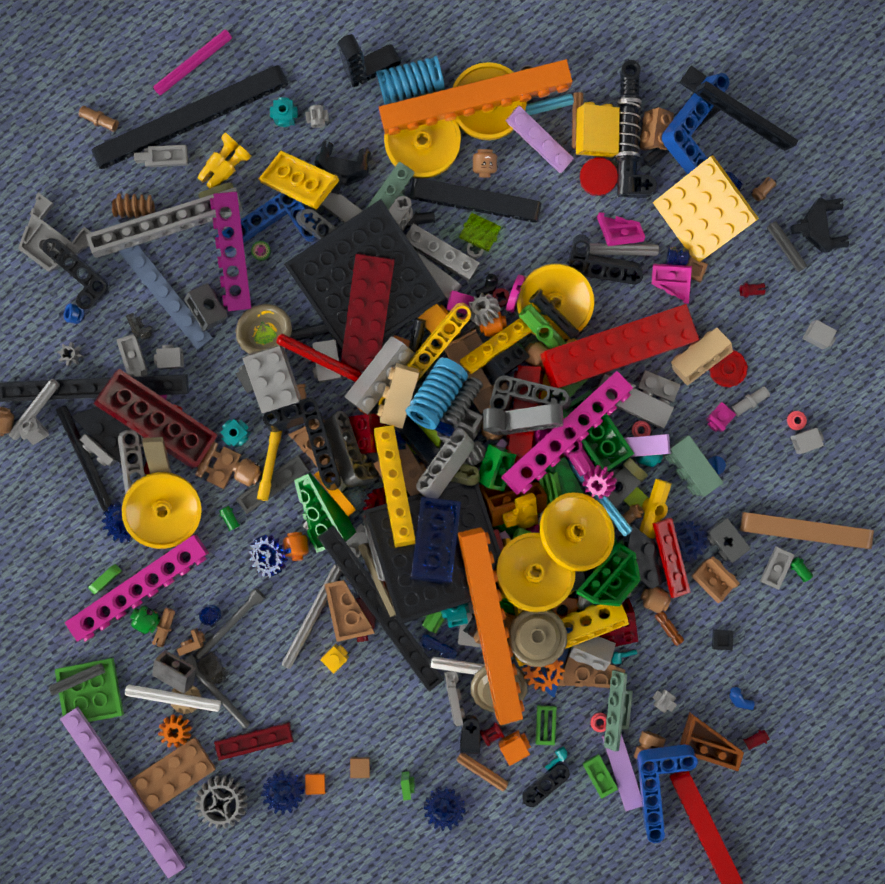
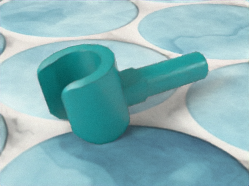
[611,650,637,664]
[545,746,567,770]

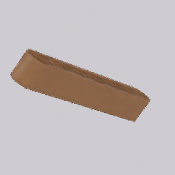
[740,512,874,549]

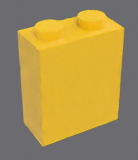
[576,102,620,157]

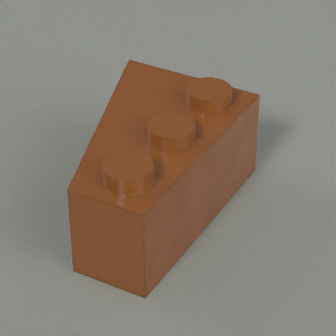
[479,482,547,527]
[679,712,744,771]

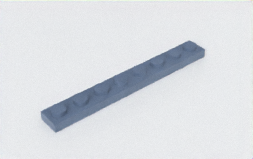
[107,220,214,350]

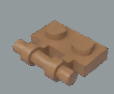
[195,441,241,489]

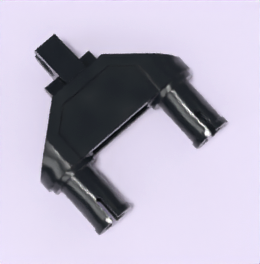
[314,141,371,194]
[790,198,849,253]

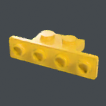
[460,318,532,374]

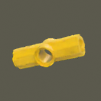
[639,478,672,539]

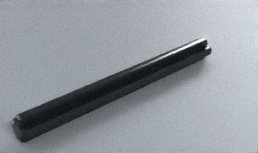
[56,406,113,511]

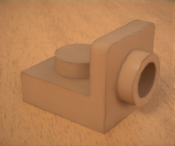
[177,628,205,656]

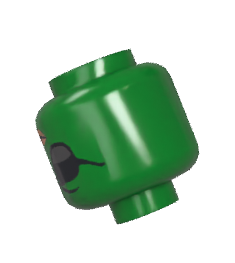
[129,605,160,634]

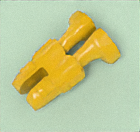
[197,133,252,189]

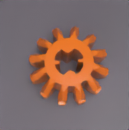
[158,714,192,748]

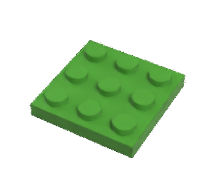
[55,657,124,722]

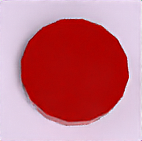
[579,157,618,196]
[709,350,748,388]

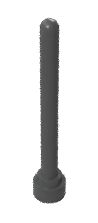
[195,588,266,660]
[184,654,250,728]

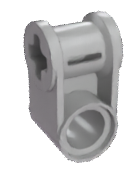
[389,196,413,231]

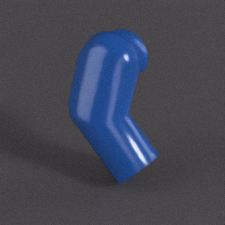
[729,687,754,710]

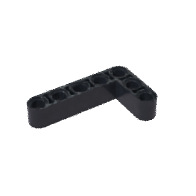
[338,34,401,87]
[263,398,341,491]

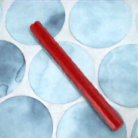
[276,334,362,382]

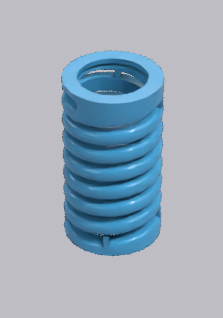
[376,56,445,105]
[405,357,468,430]

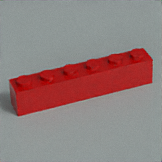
[506,365,544,484]

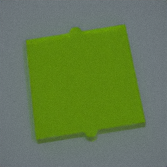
[459,212,501,252]

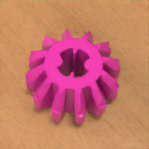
[583,465,617,499]

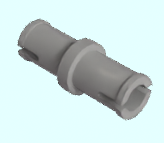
[731,386,770,417]

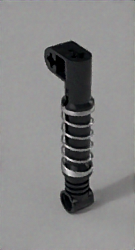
[615,60,657,198]

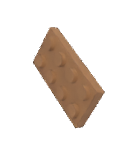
[129,737,216,813]

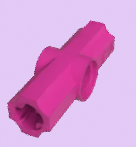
[550,419,595,477]

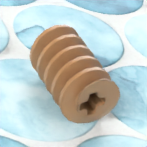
[112,193,155,218]

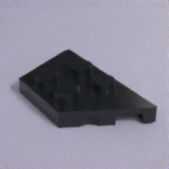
[72,407,133,464]
[625,525,686,589]

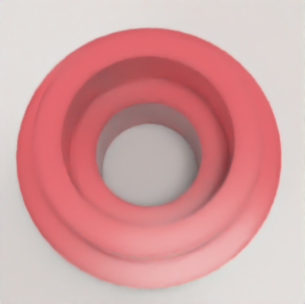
[787,411,807,430]
[632,421,651,437]
[590,713,607,732]

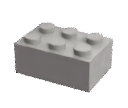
[243,345,301,413]

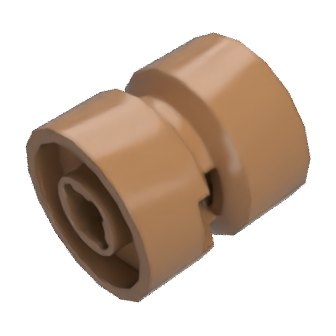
[634,730,666,763]

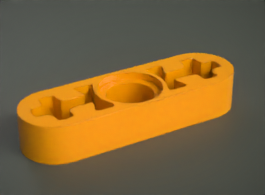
[314,471,356,517]

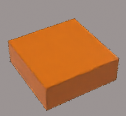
[305,773,325,795]

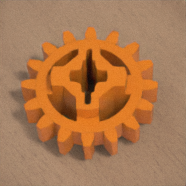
[522,659,565,692]

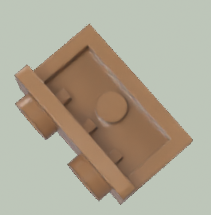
[640,107,674,150]
[691,556,740,603]

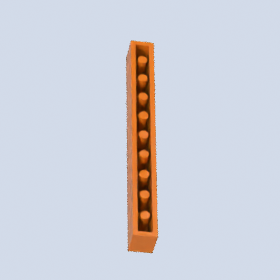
[379,59,572,135]
[458,527,525,725]

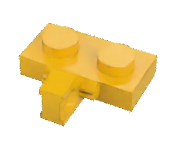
[502,493,538,529]

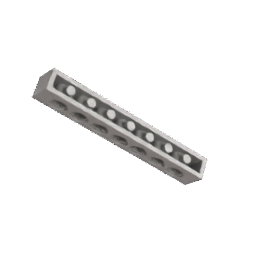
[85,187,243,258]

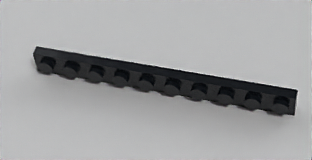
[0,374,189,402]
[317,525,444,692]

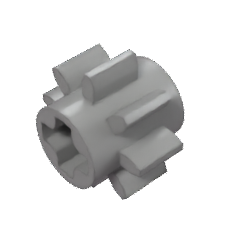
[305,105,329,128]
[57,342,83,366]
[652,689,677,713]

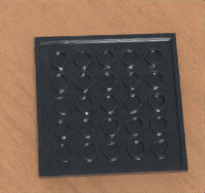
[284,199,446,349]
[364,483,501,624]

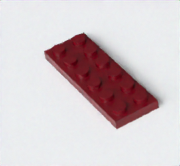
[341,253,395,372]

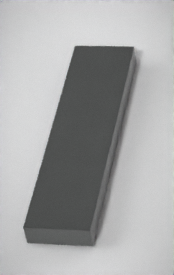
[236,455,310,514]

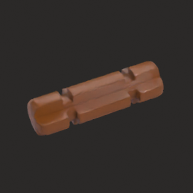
[655,611,684,646]

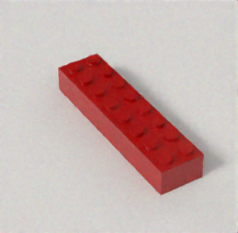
[540,304,699,389]

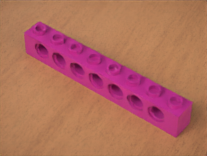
[501,371,633,495]
[65,534,209,642]

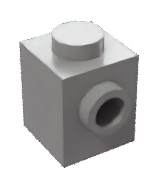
[802,320,837,349]
[154,345,184,370]
[790,428,824,454]

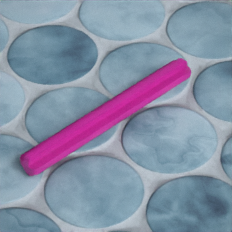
[153,30,232,95]

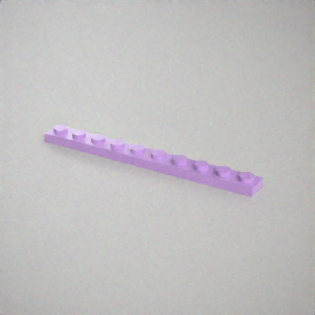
[60,707,186,879]

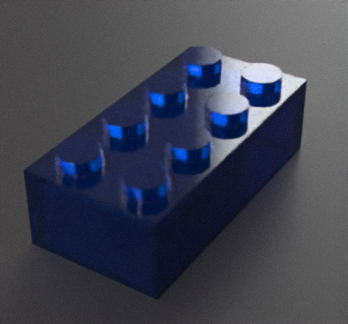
[410,497,461,584]

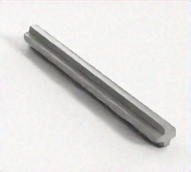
[282,564,341,669]

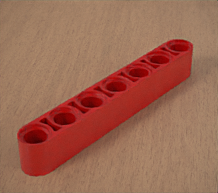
[669,771,743,884]

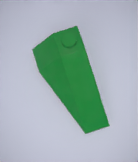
[294,473,357,553]

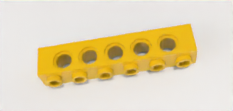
[374,425,415,548]
[515,604,629,667]

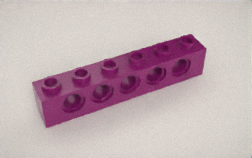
[210,191,251,311]

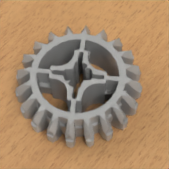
[195,775,248,829]

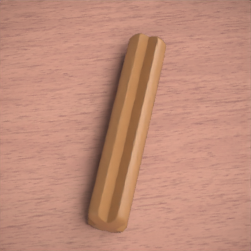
[572,92,583,149]
[457,753,508,791]

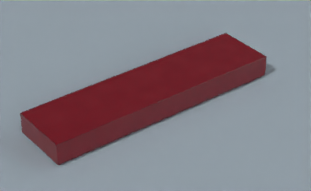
[214,722,294,761]

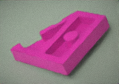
[597,212,645,246]
[652,264,692,304]

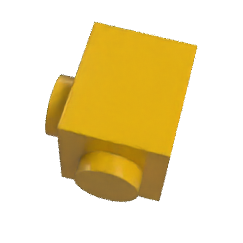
[320,644,349,674]

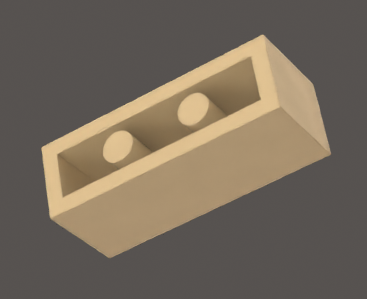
[671,328,733,386]
[377,363,419,428]

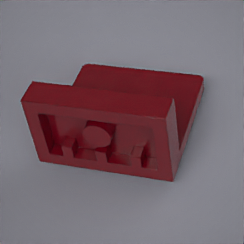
[348,414,386,454]
[599,598,638,647]

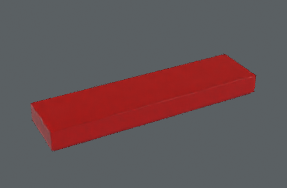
[652,518,691,598]

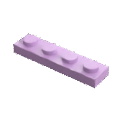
[505,106,574,173]

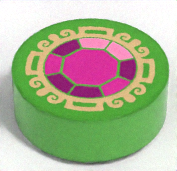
[251,241,271,261]

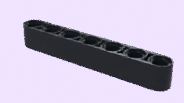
[409,178,542,223]

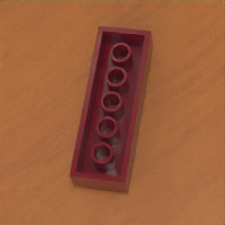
[93,369,218,469]

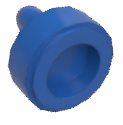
[64,303,84,324]
[708,456,726,474]

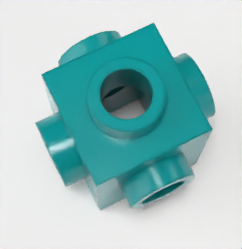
[270,97,298,127]
[220,419,251,447]
[441,603,470,628]

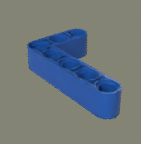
[662,73,729,174]
[216,193,317,253]
[637,745,698,843]

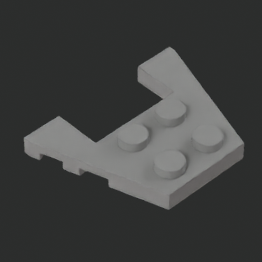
[18,192,92,273]

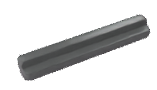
[767,221,807,272]
[49,663,105,695]

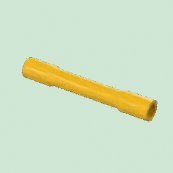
[257,430,283,501]

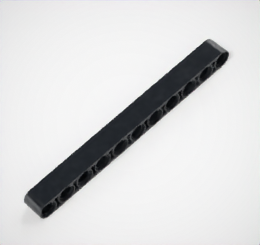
[91,65,288,169]

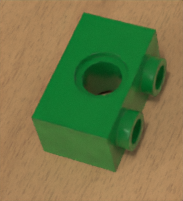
[479,444,517,491]

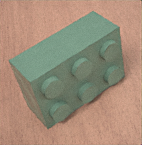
[664,435,723,497]

